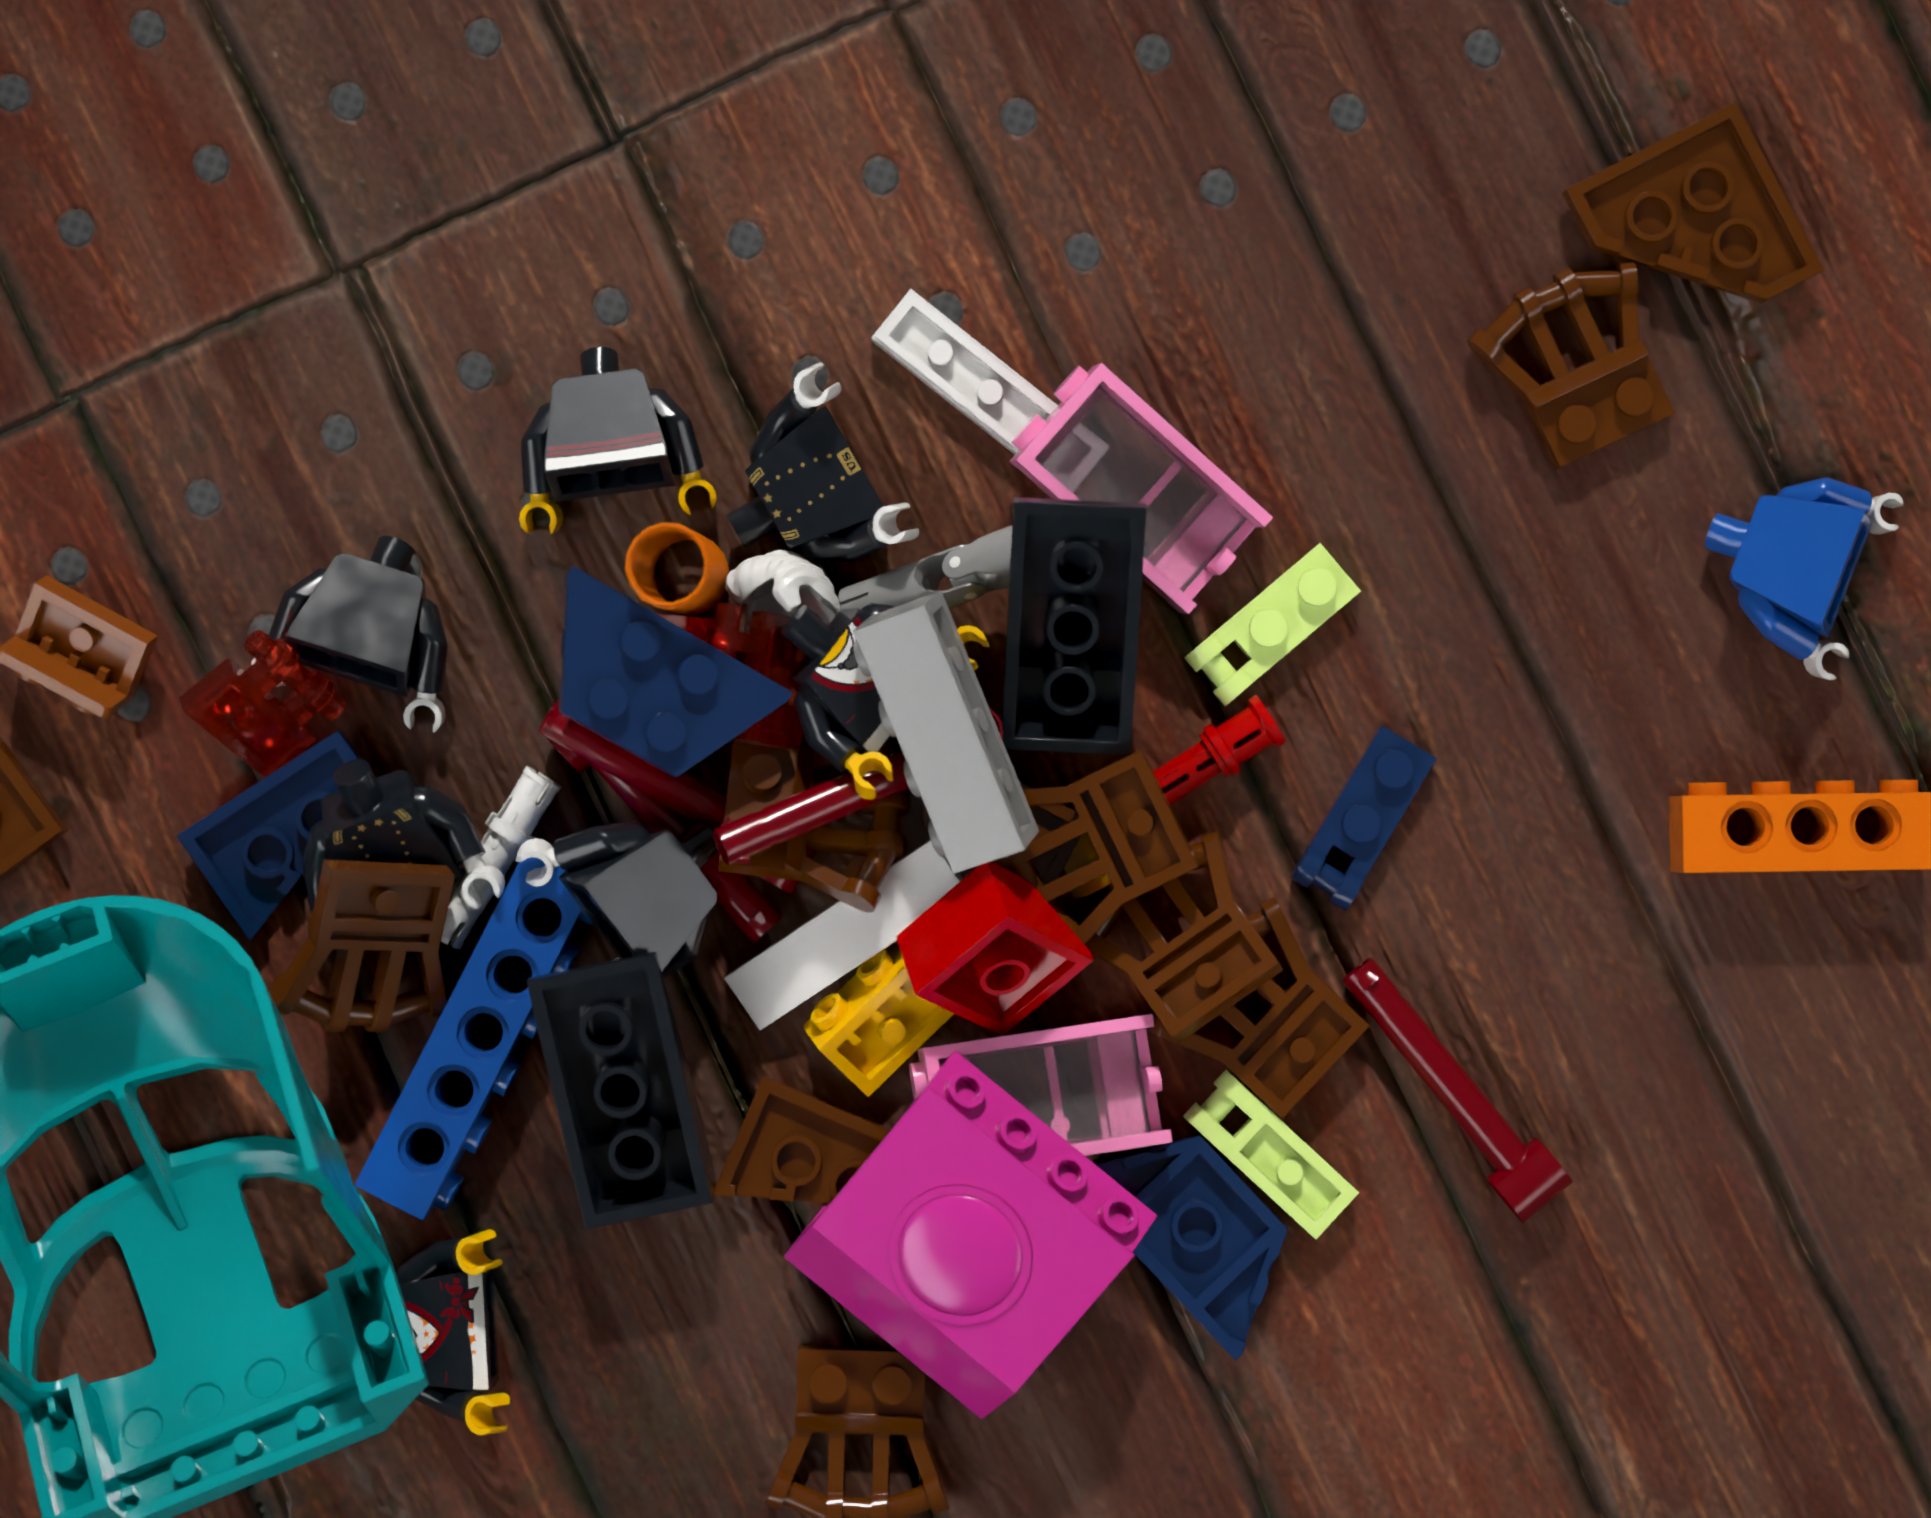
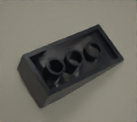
[1002,497,1147,755]
[527,951,717,1230]

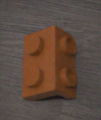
[0,575,158,718]

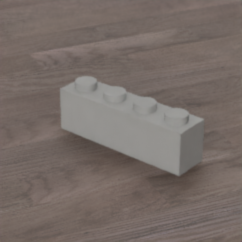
[853,590,1039,874]

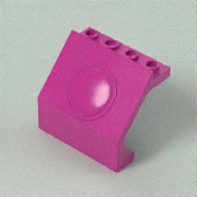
[783,1050,1158,1419]

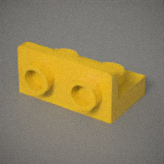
[803,941,954,1097]

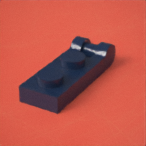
[1290,726,1437,911]

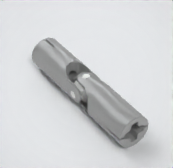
[838,525,1012,610]

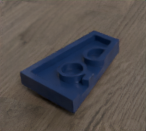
[177,728,361,941]

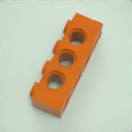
[1669,780,1931,873]

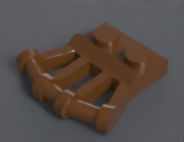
[1467,262,1675,470]
[718,737,908,913]
[996,749,1199,944]
[1077,831,1283,1044]
[268,860,455,1032]
[1148,897,1370,1119]
[765,1345,950,1518]

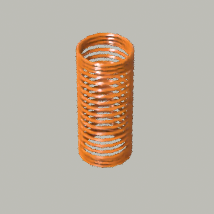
[625,522,729,615]

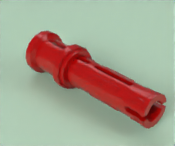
[1153,695,1286,805]

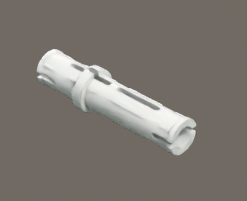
[441,766,561,950]

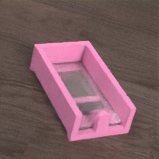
[1009,363,1273,614]
[909,1014,1172,1156]

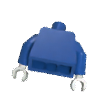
[1705,477,1903,680]

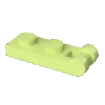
[1184,543,1361,706]
[1183,1070,1359,1239]

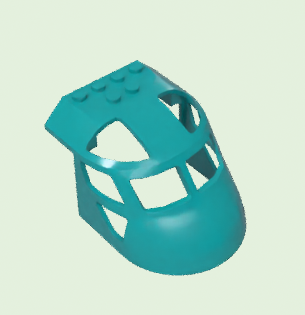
[0,895,429,1518]

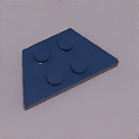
[558,566,793,777]
[1095,1133,1288,1361]

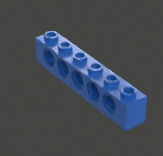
[354,846,593,1220]

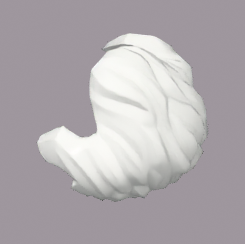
[725,550,841,646]

